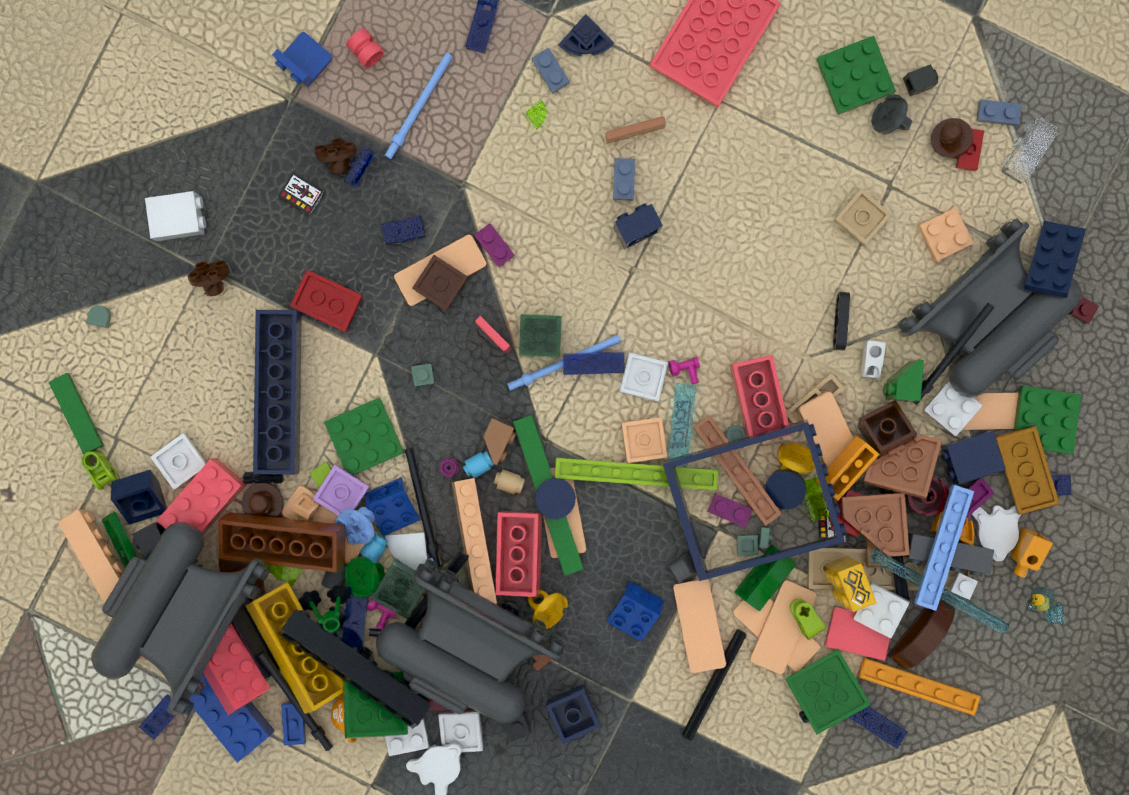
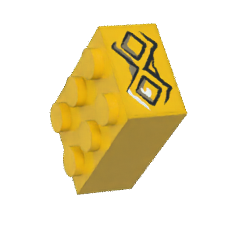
[824,556,877,612]

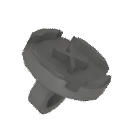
[871,94,912,135]

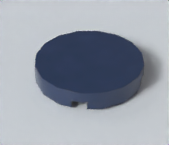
[765,469,806,509]
[535,478,576,519]

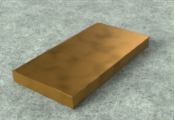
[995,425,1060,515]

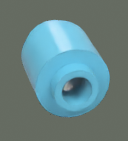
[463,451,495,479]
[359,533,388,563]

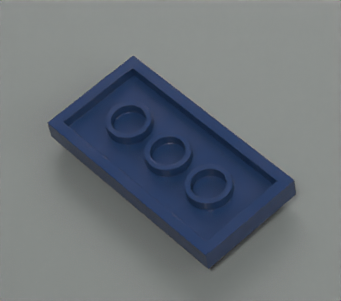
[1024,221,1086,298]

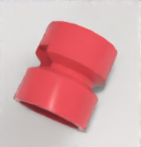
[346,28,384,68]

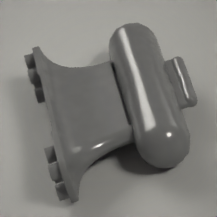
[897,218,1082,398]
[91,522,270,715]
[376,559,564,725]

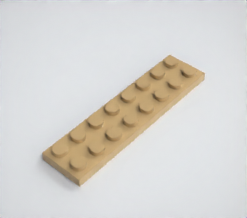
[807,547,972,591]

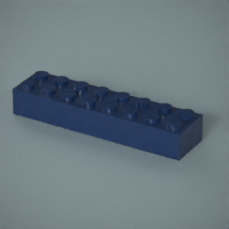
[253,310,302,475]

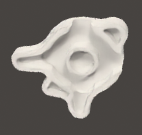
[971,505,1022,561]
[406,743,462,795]

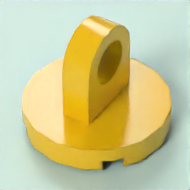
[777,442,815,475]
[528,590,568,629]

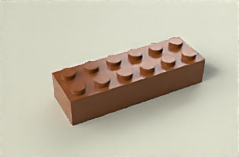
[218,512,345,572]

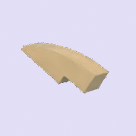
[786,372,845,423]

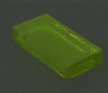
[804,477,830,522]

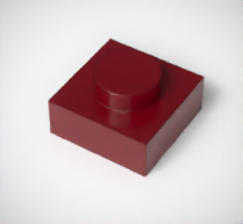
[1069,296,1099,324]

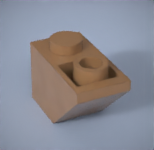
[483,418,516,465]

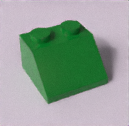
[883,359,924,402]

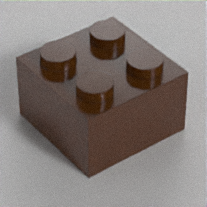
[858,400,917,459]

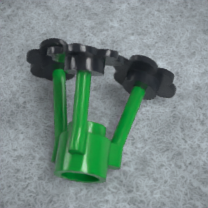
[298,586,351,632]

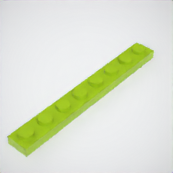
[555,458,718,490]

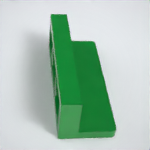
[735,544,796,611]

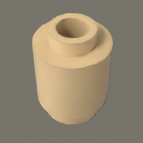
[494,469,525,494]

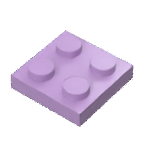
[313,465,370,515]

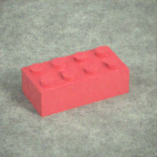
[729,355,791,440]
[157,458,247,535]
[495,511,542,597]
[204,624,271,716]

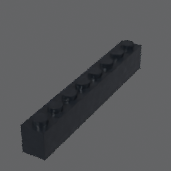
[278,609,431,729]

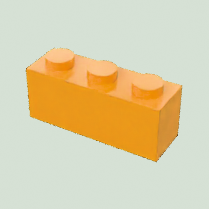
[816,436,880,501]

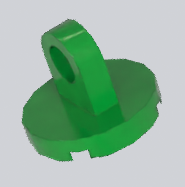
[344,556,384,598]

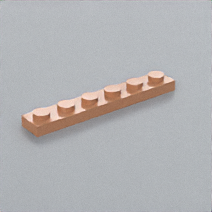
[693,415,782,526]

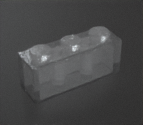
[1000,116,1060,184]

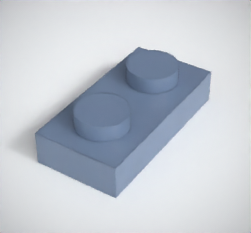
[532,48,570,94]
[976,99,1021,126]
[613,158,635,201]

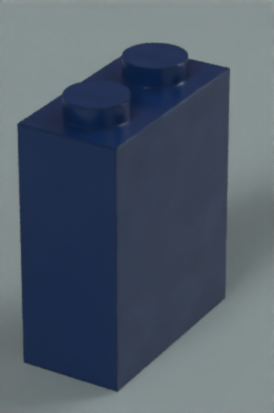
[940,430,1006,484]

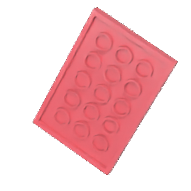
[649,0,781,108]

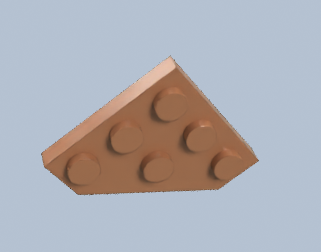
[864,435,942,499]
[841,493,910,556]

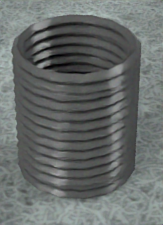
[321,563,347,590]

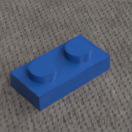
[281,702,306,746]

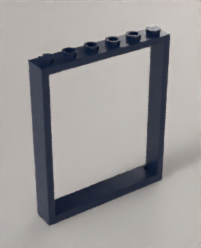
[663,419,847,581]

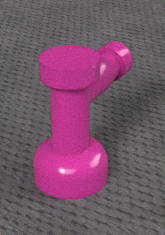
[668,356,700,385]
[367,594,398,630]

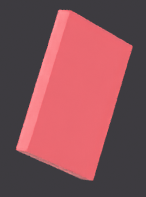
[475,316,512,354]
[824,606,890,661]

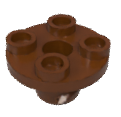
[931,118,973,159]
[315,138,356,174]
[188,260,230,296]
[242,483,283,517]

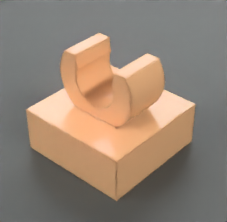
[291,494,320,521]

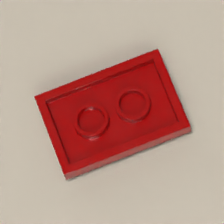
[290,270,363,332]

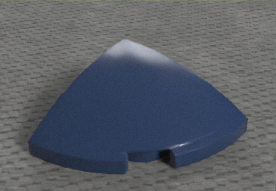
[558,14,615,56]

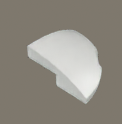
[385,532,428,571]

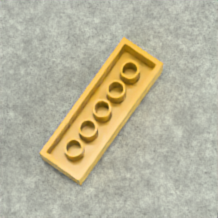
[245,582,343,714]

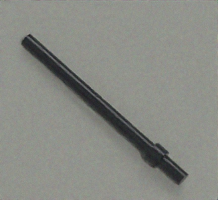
[913,303,995,405]
[405,448,441,567]
[257,651,333,751]

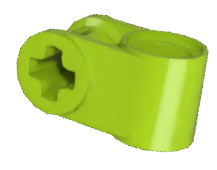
[81,450,119,490]
[790,599,826,640]

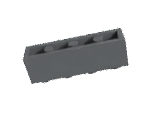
[903,533,994,577]

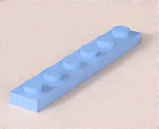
[914,485,974,611]

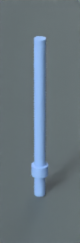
[384,52,453,160]
[507,335,621,391]

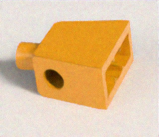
[1011,527,1053,578]

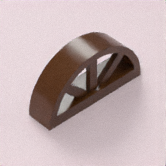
[887,596,955,669]

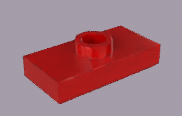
[956,128,984,171]

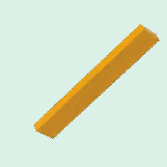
[857,657,981,716]

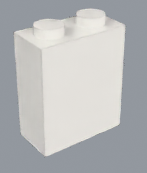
[145,191,206,241]

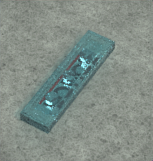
[667,383,696,466]

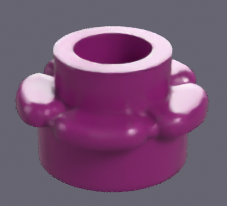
[439,458,459,478]

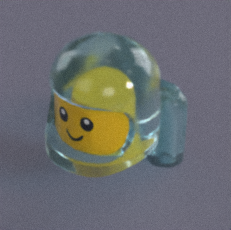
[1029,587,1064,624]

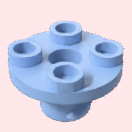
[335,507,375,545]

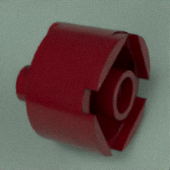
[905,476,949,516]

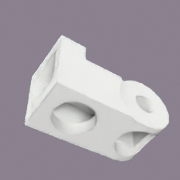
[861,340,886,379]

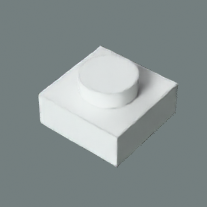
[949,572,978,600]

